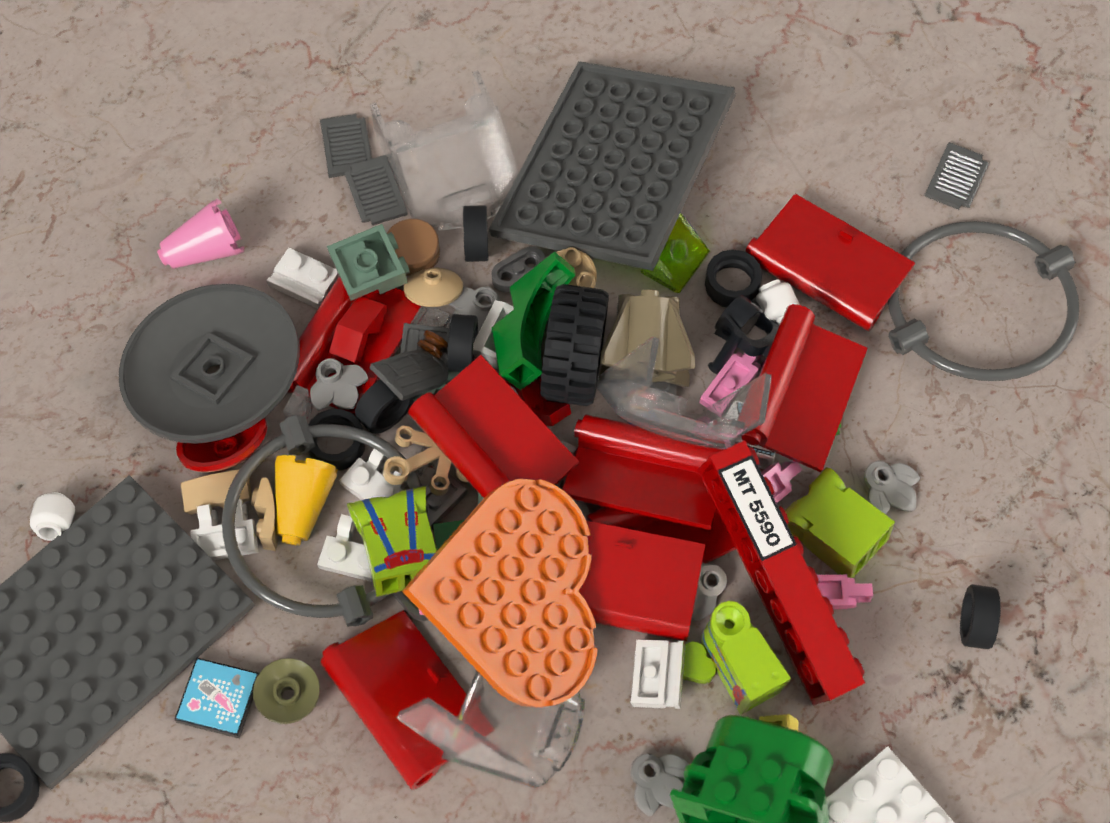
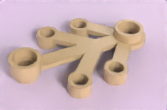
[383,426,468,496]

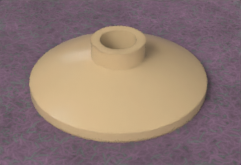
[404,267,463,307]

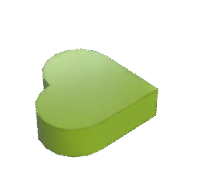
[683,641,716,684]

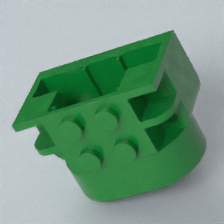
[670,715,833,823]

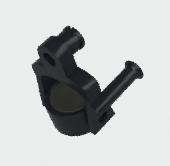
[708,294,779,374]

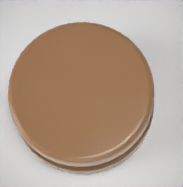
[387,219,440,276]

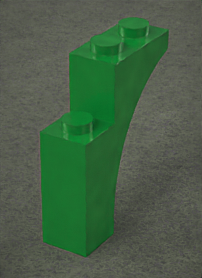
[492,251,576,390]

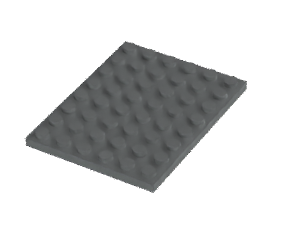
[489,61,736,271]
[0,475,255,790]

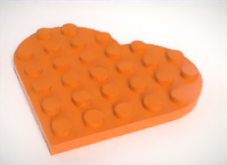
[402,479,598,708]

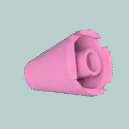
[157,199,244,269]

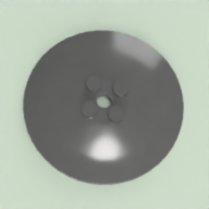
[119,284,300,443]

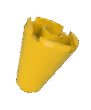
[275,455,338,546]

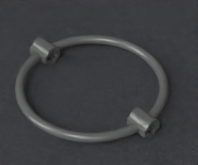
[888,221,1080,381]
[222,415,428,627]

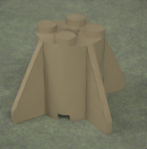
[599,289,695,387]

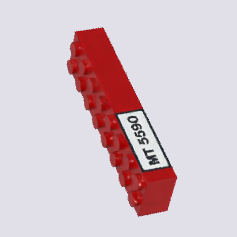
[698,440,866,706]

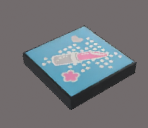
[174,657,259,739]

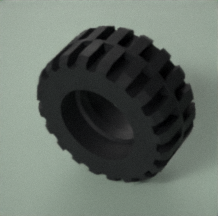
[540,284,609,406]

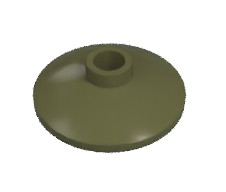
[253,658,320,724]

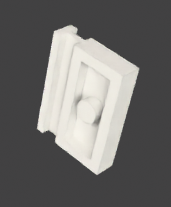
[267,248,339,309]
[631,640,685,709]

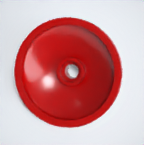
[176,417,268,472]

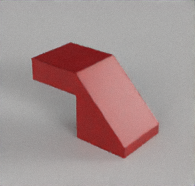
[329,296,388,363]
[506,376,572,426]

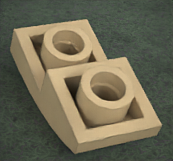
[181,470,252,515]
[251,477,278,551]

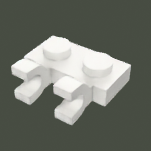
[339,449,408,500]
[190,499,258,561]
[317,514,373,582]

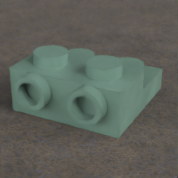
[327,224,410,300]

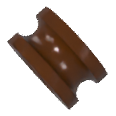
[417,330,448,358]

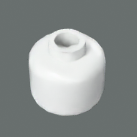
[755,279,799,325]
[30,492,75,541]

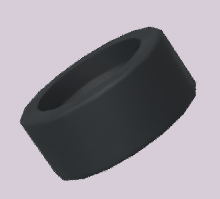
[463,205,489,262]
[704,249,763,308]
[448,314,478,372]
[355,379,415,434]
[308,409,365,471]
[960,584,1001,650]
[0,753,40,822]

